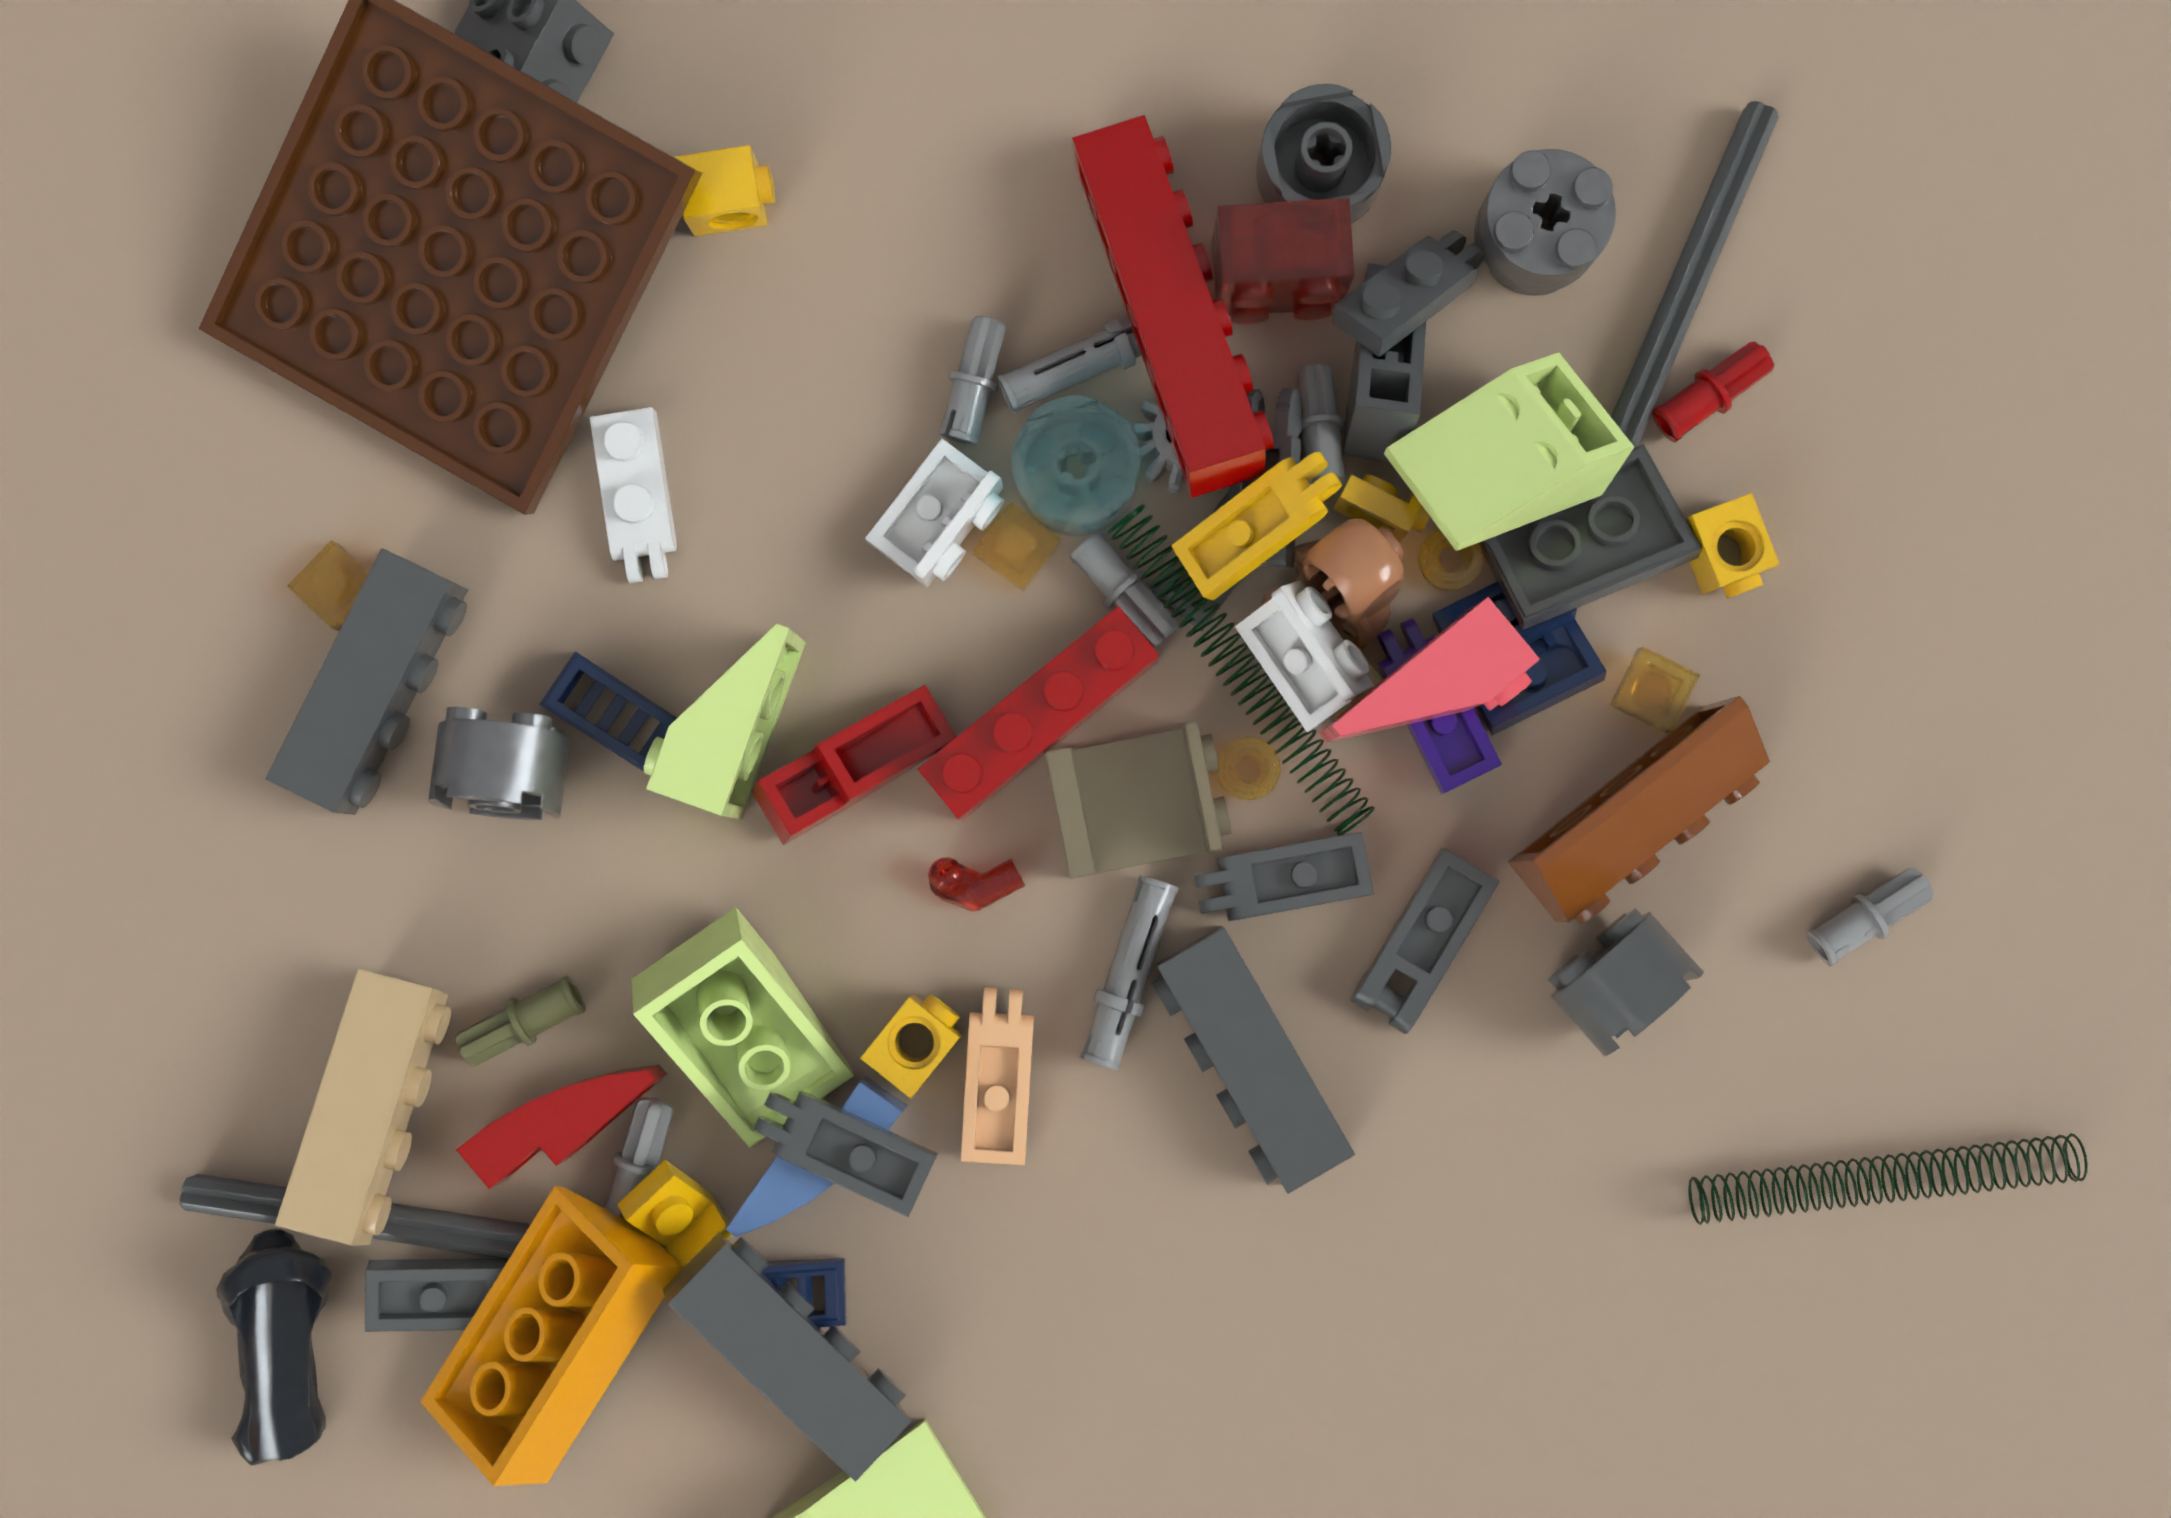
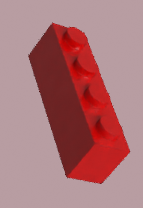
[917,606,1160,821]

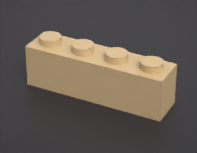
[275,969,451,1246]

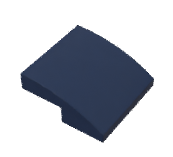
[1433,582,1607,735]

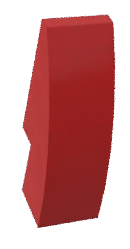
[751,685,957,845]
[456,1064,667,1189]

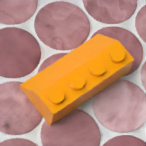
[420,1186,683,1486]

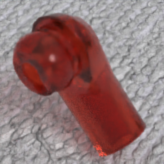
[928,857,1026,912]

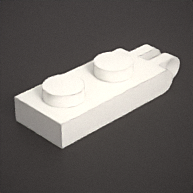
[589,407,677,584]

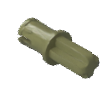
[455,976,586,1066]

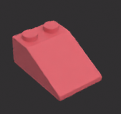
[1319,597,1540,743]

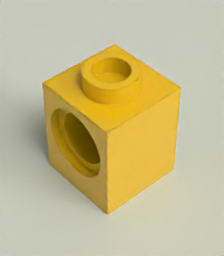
[674,145,775,237]
[1686,493,1780,599]
[860,993,963,1099]

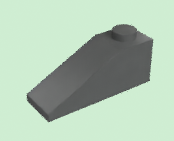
[1342,263,1426,462]

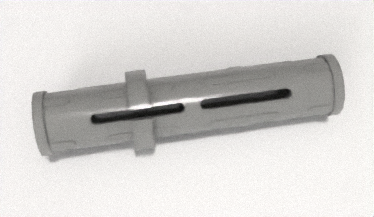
[997,319,1141,414]
[1080,875,1179,1071]

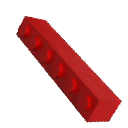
[1072,115,1274,498]

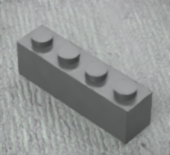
[265,548,468,815]
[1152,926,1355,1194]
[663,1232,911,1482]

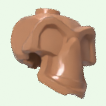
[1262,519,1404,649]

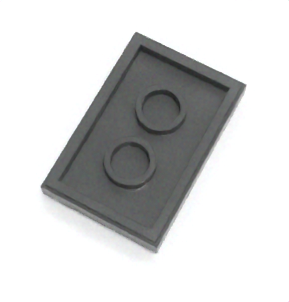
[1478,444,1702,630]

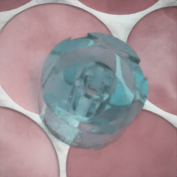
[1011,395,1141,536]

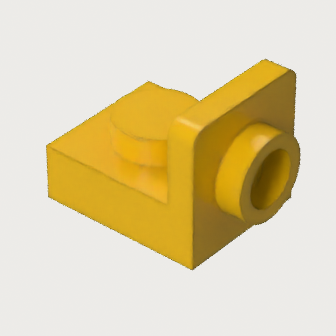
[1333,474,1430,543]
[617,1160,732,1269]

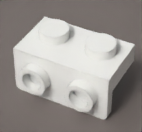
[865,438,1005,587]
[1235,580,1375,732]

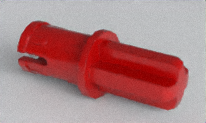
[1652,341,1775,443]

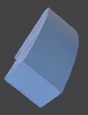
[726,1077,908,1237]

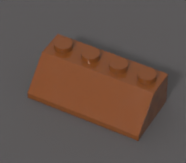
[1508,696,1770,924]

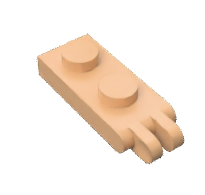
[960,987,1034,1165]

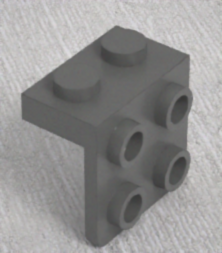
[454,0,614,102]

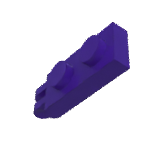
[1377,618,1502,794]

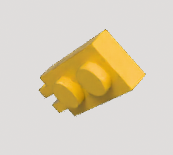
[1171,452,1342,601]

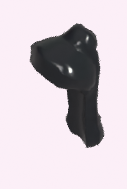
[216,1229,332,1466]

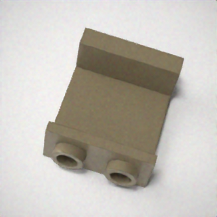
[1045,722,1232,879]

